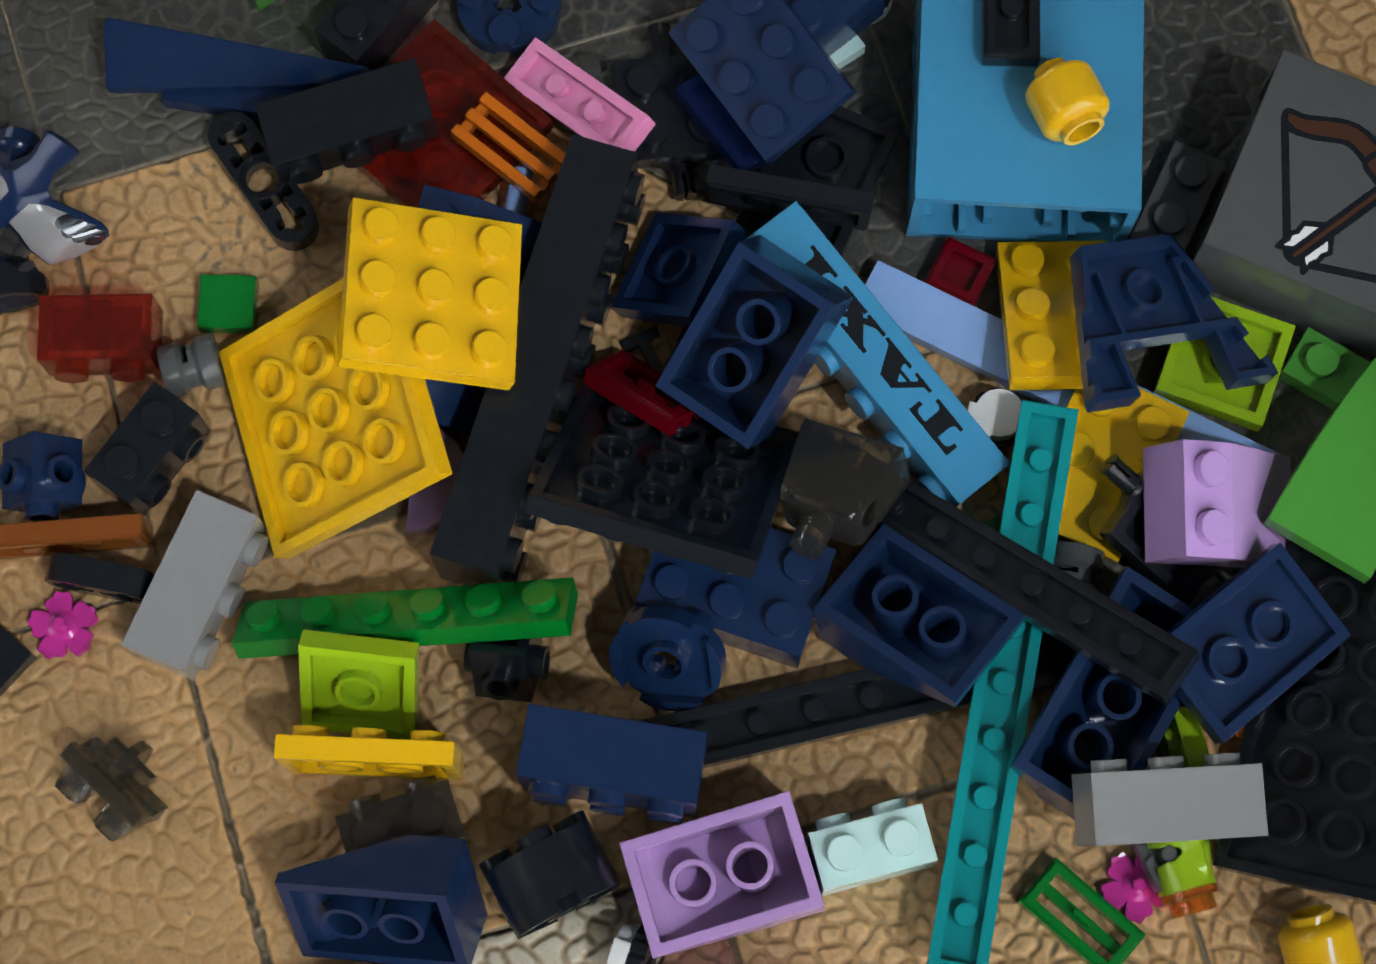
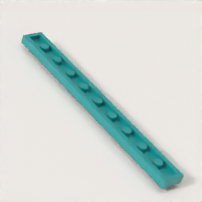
[927,400,1079,964]

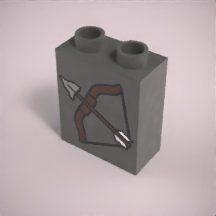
[1191,50,1376,358]

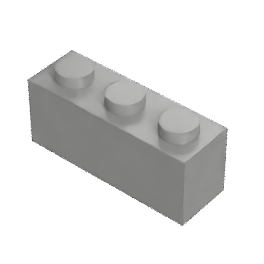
[121,490,268,681]
[1071,753,1268,846]

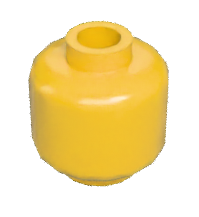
[1025,57,1110,145]
[1277,904,1364,964]

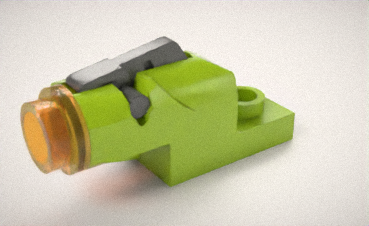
[1132,706,1219,919]

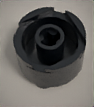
[479,810,620,939]

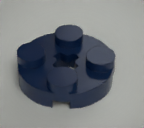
[456,0,562,56]
[609,605,726,711]

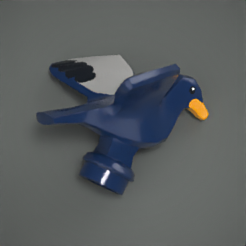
[0,127,109,265]

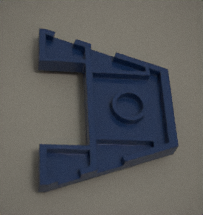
[1070,234,1278,413]

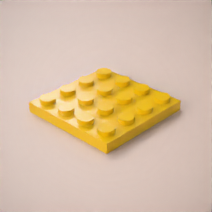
[219,278,453,559]

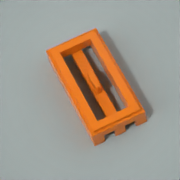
[450,92,566,203]

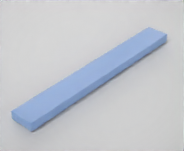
[865,260,1280,454]

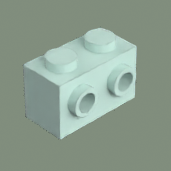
[805,798,938,896]

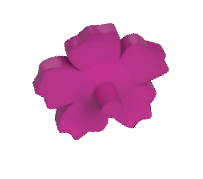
[27,591,99,659]
[1100,852,1173,924]

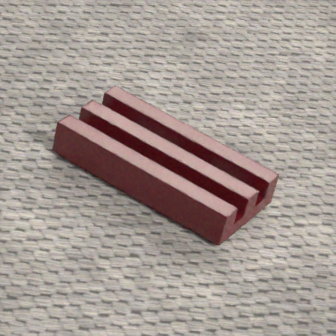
[583,349,701,436]

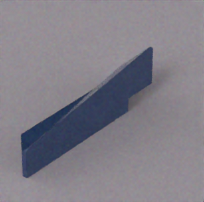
[104,18,372,120]

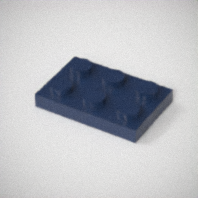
[668,0,857,163]
[1167,542,1351,744]

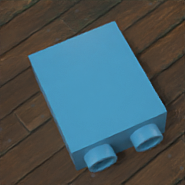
[906,0,1144,242]

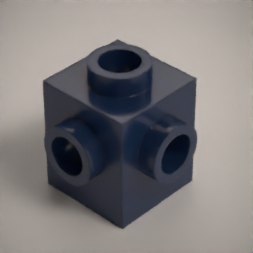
[0,431,86,522]

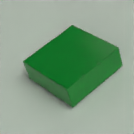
[197,274,259,334]

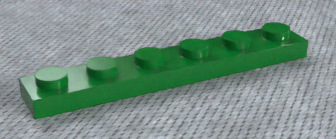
[232,577,578,659]

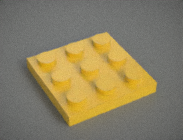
[337,197,522,391]

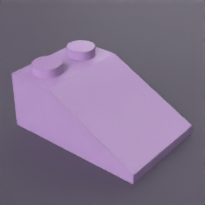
[1143,439,1291,568]
[620,791,825,959]

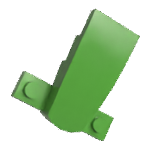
[1263,327,1376,584]

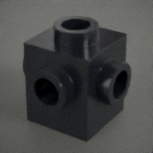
[464,638,551,702]

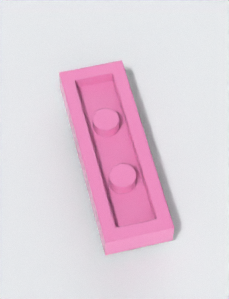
[503,37,656,152]

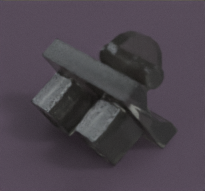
[55,736,168,842]

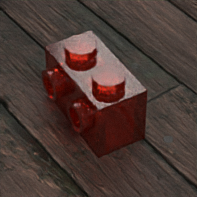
[37,293,163,383]

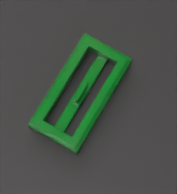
[1017,857,1146,964]

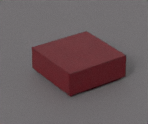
[925,236,997,306]

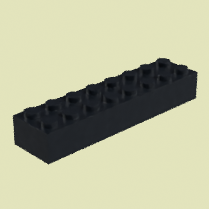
[430,134,646,585]

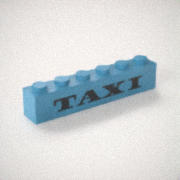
[747,201,1010,507]

